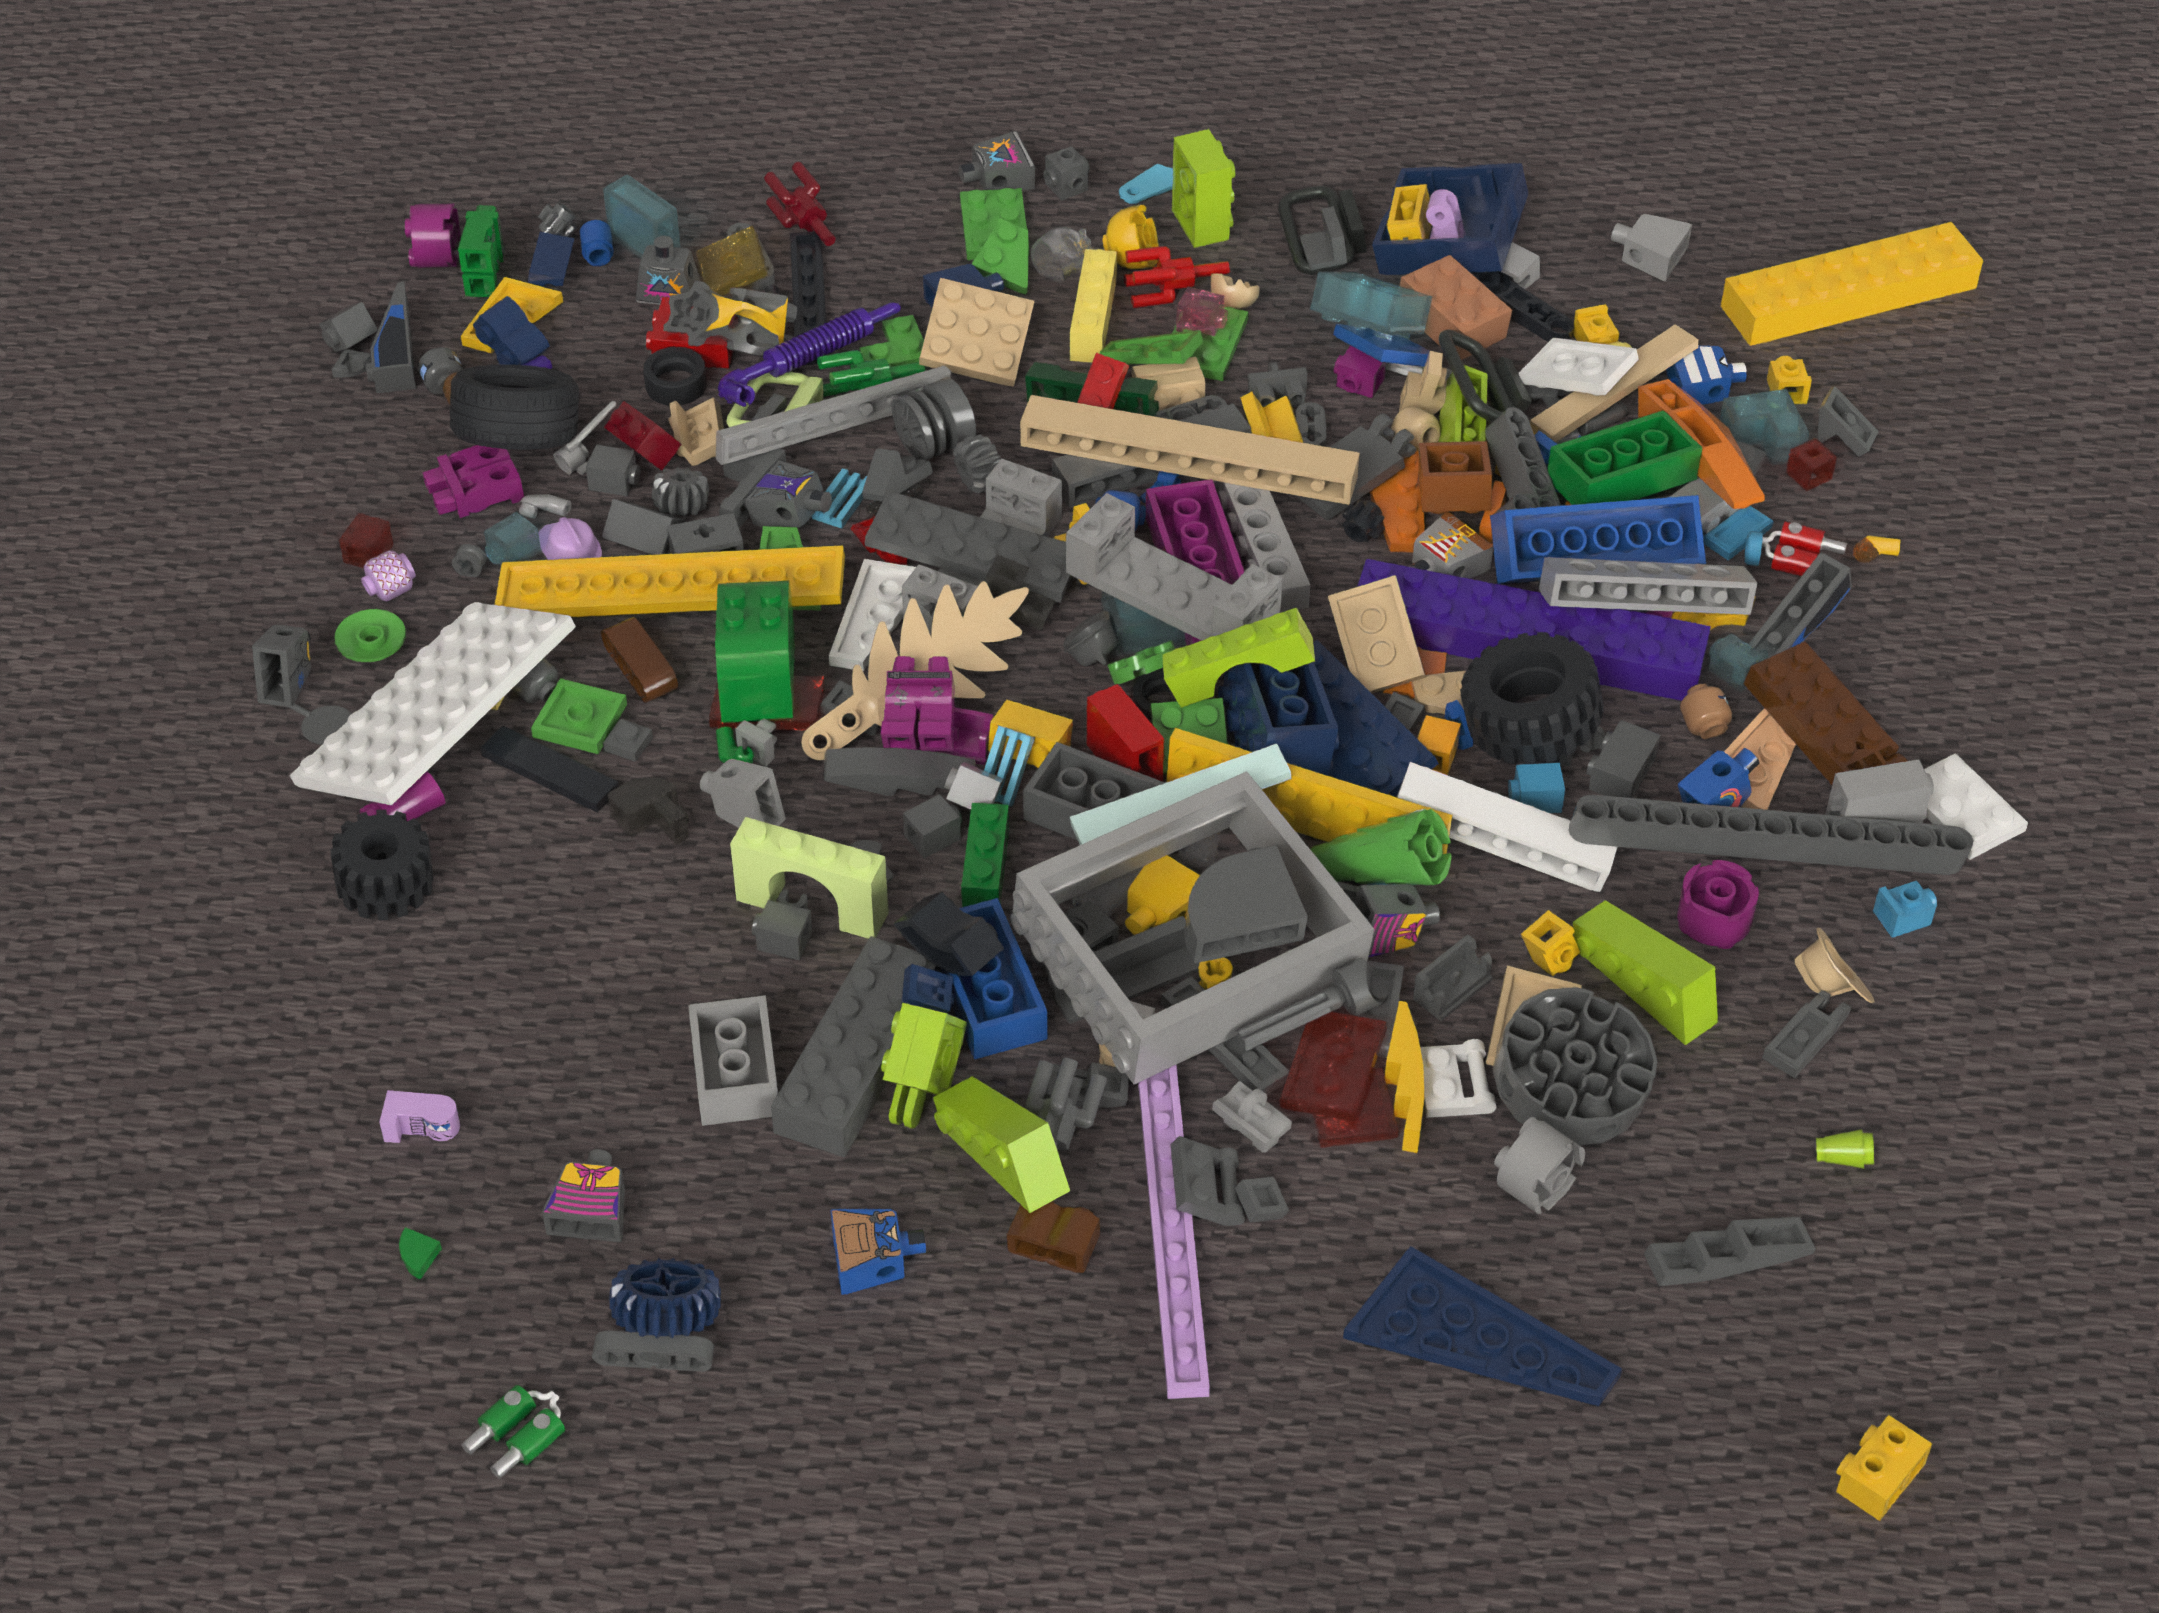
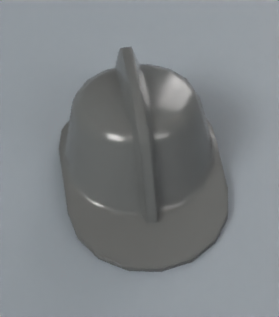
[1063,611,1118,667]

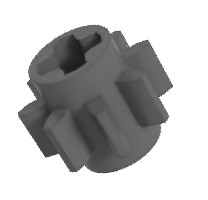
[537,202,577,237]

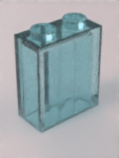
[603,174,681,259]

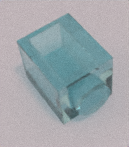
[484,511,541,565]

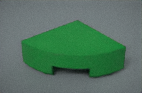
[399,1227,442,1279]

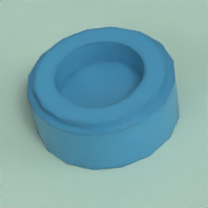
[1744,531,1763,566]

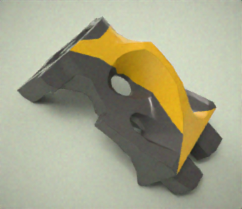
[663,281,797,357]

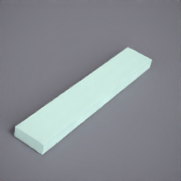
[1070,744,1291,845]

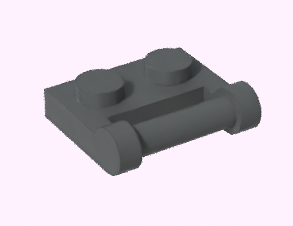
[1170,1136,1245,1226]

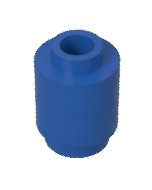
[580,220,614,266]

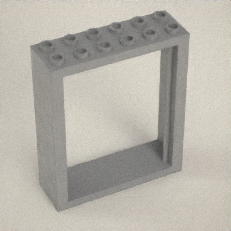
[1010,771,1375,1084]

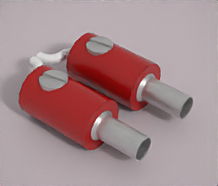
[1762,521,1847,577]

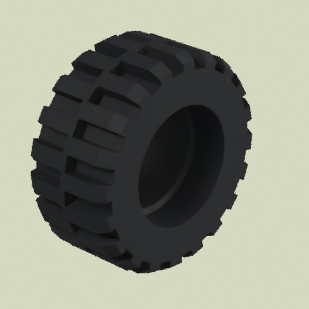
[1460,632,1604,765]

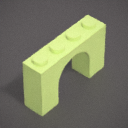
[730,817,888,939]

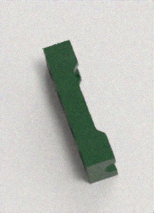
[1025,362,1159,416]

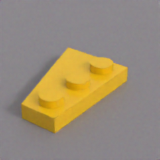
[461,277,563,353]

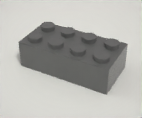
[1023,742,1165,866]

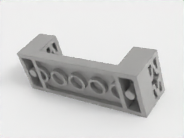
[902,458,1062,634]
[1066,493,1282,641]

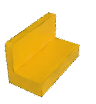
[1240,392,1303,443]

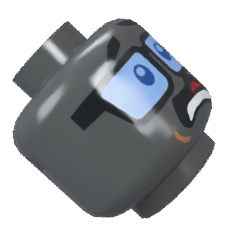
[418,347,464,394]

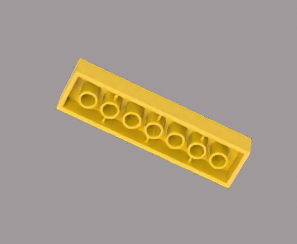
[1721,222,1983,346]

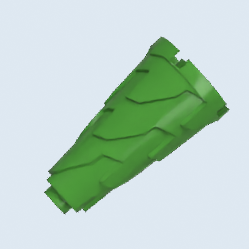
[1310,809,1451,885]

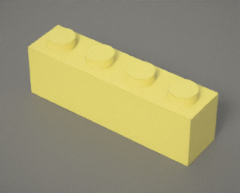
[1070,249,1117,363]

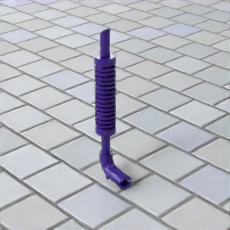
[718,303,901,407]

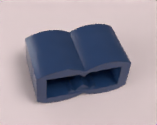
[473,296,550,365]

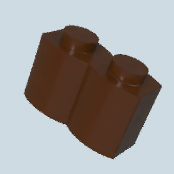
[1007,1201,1100,1273]

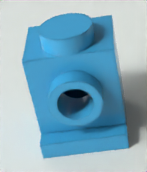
[1873,881,1937,938]

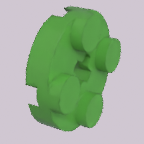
[1107,640,1175,685]

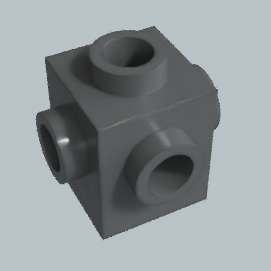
[1043,146,1090,201]

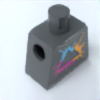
[959,131,1035,190]
[636,236,700,305]

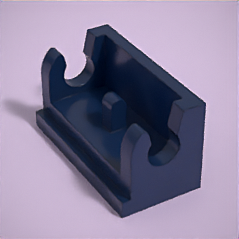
[528,231,574,291]

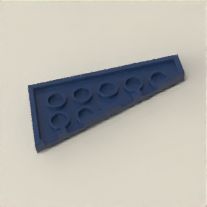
[1313,640,1439,798]
[1343,1246,1622,1406]

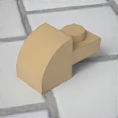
[1399,351,1447,415]

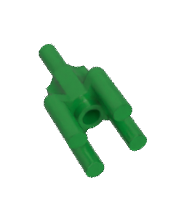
[817,350,925,397]

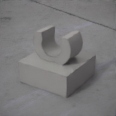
[735,718,777,767]

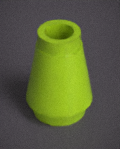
[1816,1129,1874,1169]

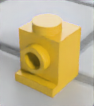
[1573,304,1619,344]
[1767,356,1812,405]
[1521,910,1581,976]

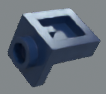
[901,964,955,1014]

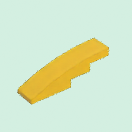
[1384,1001,1424,1153]

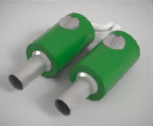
[462,1385,565,1478]

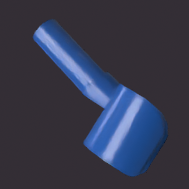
[1139,471,1181,503]

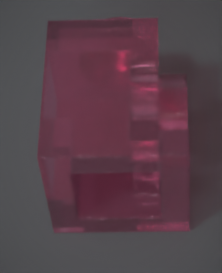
[1176,287,1228,336]

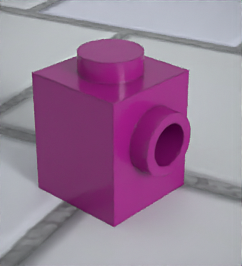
[1334,345,1386,398]

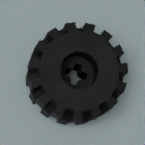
[330,809,434,920]

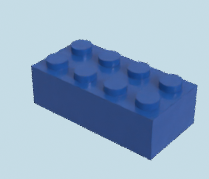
[941,898,1047,1060]

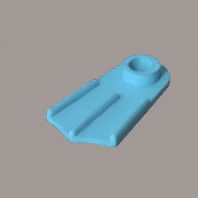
[1119,164,1173,204]

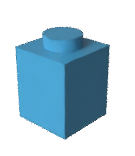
[1508,763,1565,813]

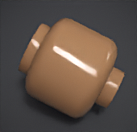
[1680,684,1732,739]

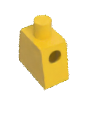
[1125,855,1200,935]

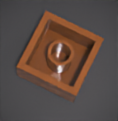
[1418,441,1492,514]

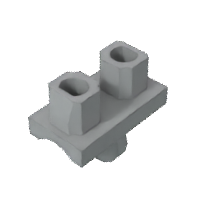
[1212,1081,1292,1153]

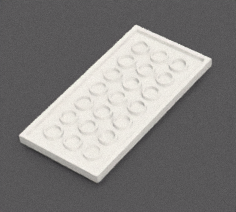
[290,602,576,805]

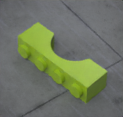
[1162,608,1315,708]

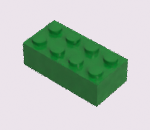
[1547,410,1702,505]

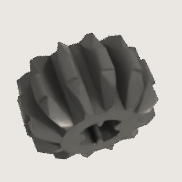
[953,434,1001,494]
[652,467,709,517]

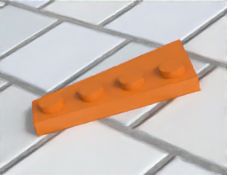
[1370,451,1425,552]

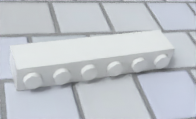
[1397,762,1617,892]

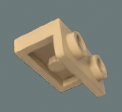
[669,397,724,466]

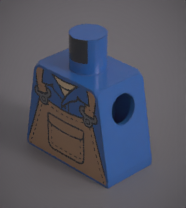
[830,1209,926,1295]

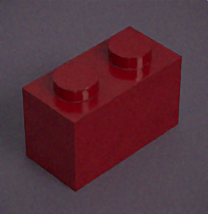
[604,401,682,471]

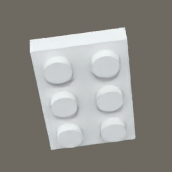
[1519,338,1639,396]
[1924,753,2028,860]

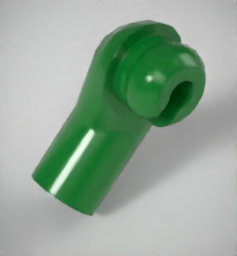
[716,727,754,763]

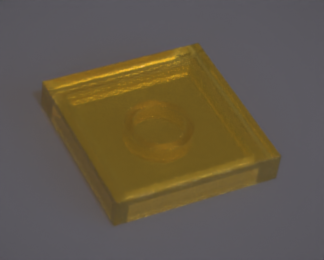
[696,226,768,296]

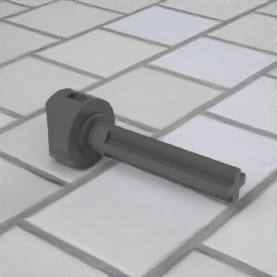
[1236,958,1382,1051]

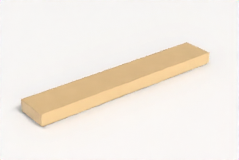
[1530,324,1698,442]

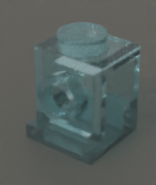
[1708,633,1768,692]

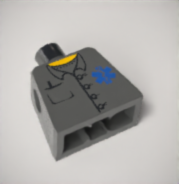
[252,624,311,708]

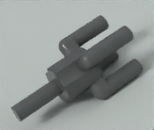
[1025,1058,1107,1151]

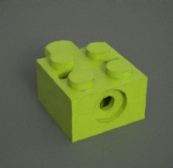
[881,1003,967,1129]

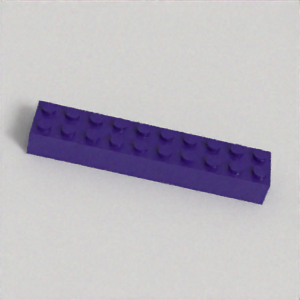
[1357,559,1711,701]

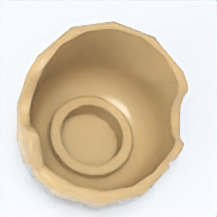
[1211,274,1259,310]

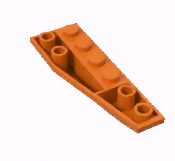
[1638,379,1764,509]

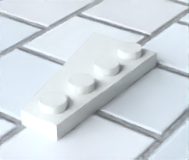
[829,559,916,671]

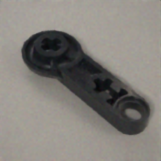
[1470,271,1574,342]

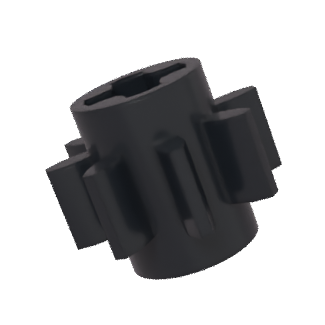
[1342,500,1385,542]

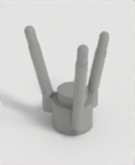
[553,401,617,475]

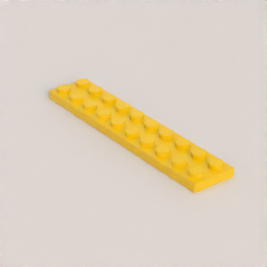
[495,546,845,617]

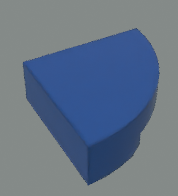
[1444,700,1473,750]

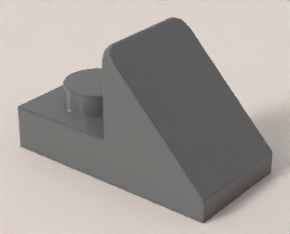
[1818,386,1879,457]
[862,448,933,502]

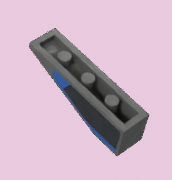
[366,281,416,393]
[1739,552,1852,665]

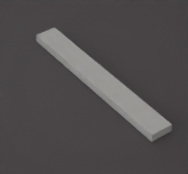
[716,366,951,465]

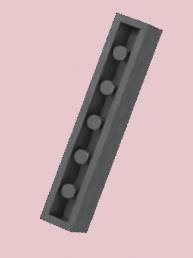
[1052,403,1251,507]

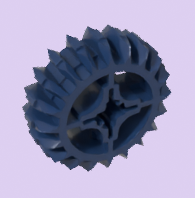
[609,1257,721,1339]

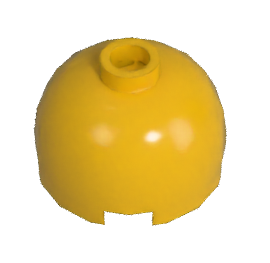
[1103,205,1159,269]

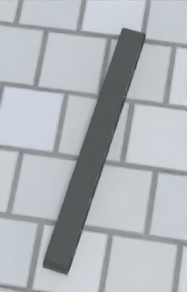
[1568,795,1974,875]

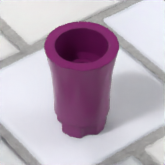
[359,771,446,821]

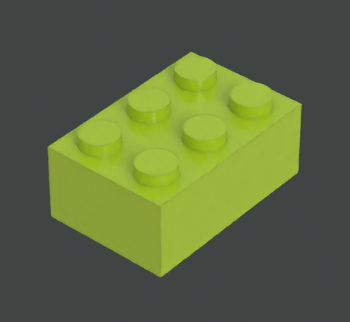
[1172,129,1235,248]

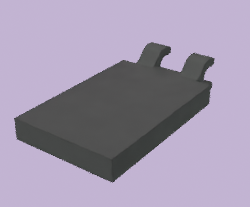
[1295,413,1416,521]

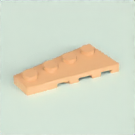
[1724,708,1796,810]

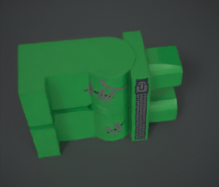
[458,205,505,297]

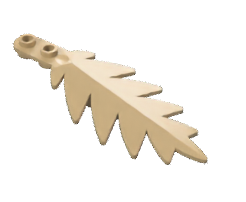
[801,581,1029,760]

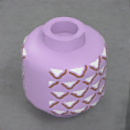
[361,550,416,602]

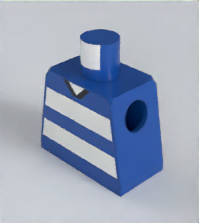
[1666,345,1747,405]

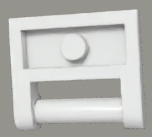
[1420,1039,1497,1118]

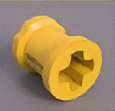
[1198,957,1233,990]

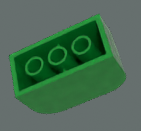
[715,580,795,723]

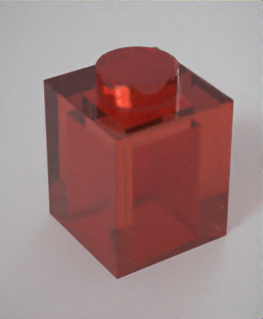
[339,513,394,568]

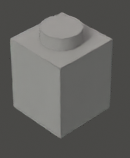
[944,762,1004,809]

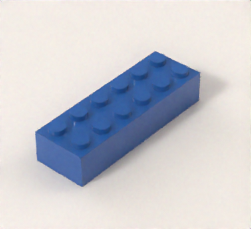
[1490,495,1706,584]

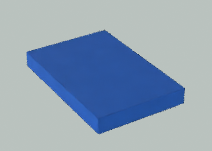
[1333,324,1430,367]

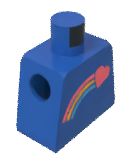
[1678,748,1760,807]

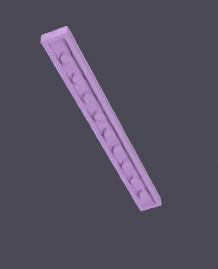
[1138,1065,1210,1399]

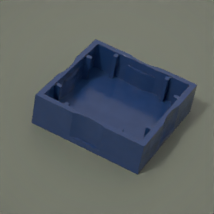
[1372,163,1529,275]

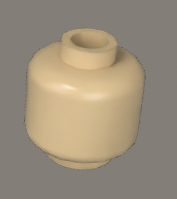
[1391,406,1440,451]

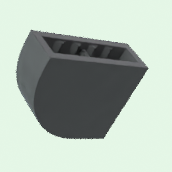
[1184,845,1308,964]

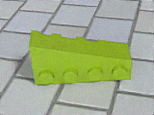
[1573,900,1718,1045]
[933,1076,1070,1213]

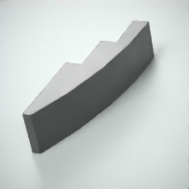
[824,747,976,796]
[1644,1217,1816,1286]

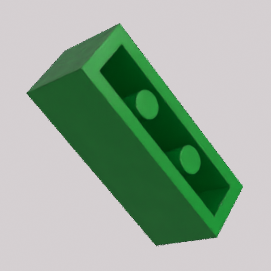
[961,803,1009,907]

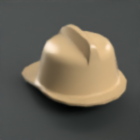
[1795,928,1874,1003]

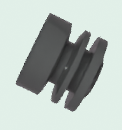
[892,377,976,460]

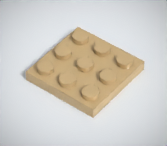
[919,278,1034,387]

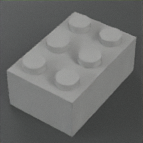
[688,995,778,1126]

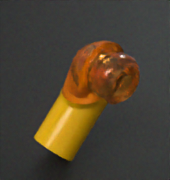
[1853,536,1900,563]

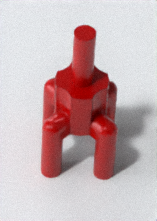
[1124,246,1230,308]

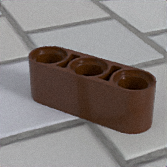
[601,617,678,703]

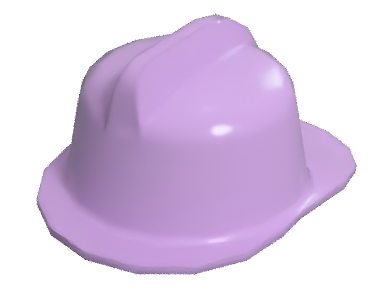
[537,517,602,560]

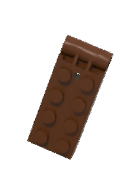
[1743,641,1908,785]

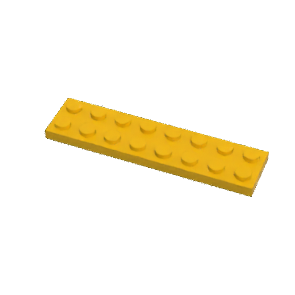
[1166,728,1453,854]

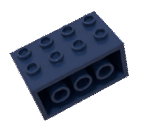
[1218,662,1339,776]

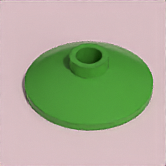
[335,609,406,662]

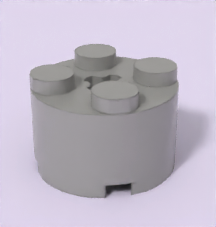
[1494,1117,1585,1214]

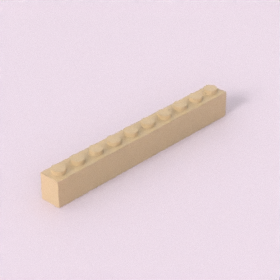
[1020,395,1360,505]

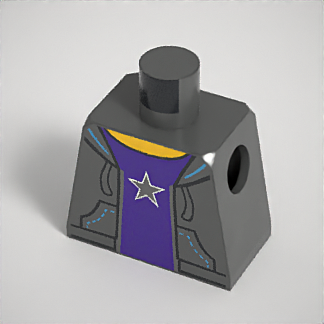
[744,460,832,527]

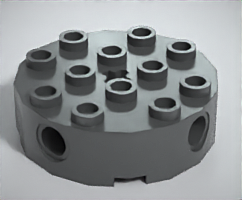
[1493,987,1658,1145]

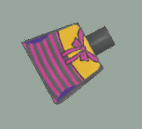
[1355,884,1440,958]
[542,1149,625,1242]

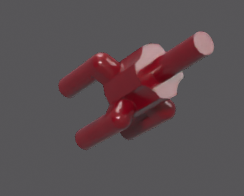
[764,162,836,246]

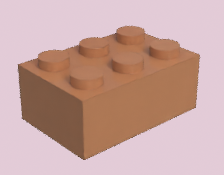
[1396,255,1512,360]

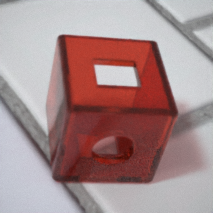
[1786,438,1837,491]

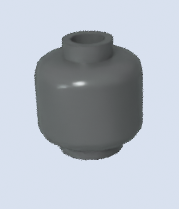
[511,658,558,703]

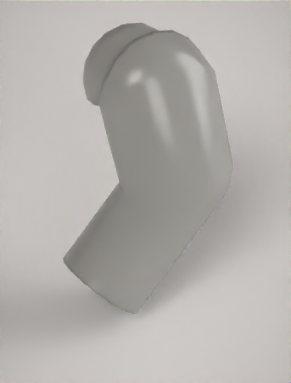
[519,494,572,518]

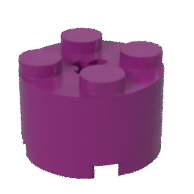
[405,203,461,268]
[1677,860,1759,949]

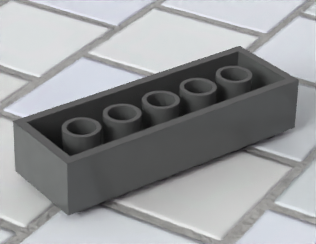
[771,936,941,1158]

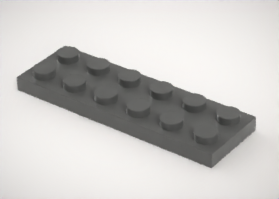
[865,491,1073,603]

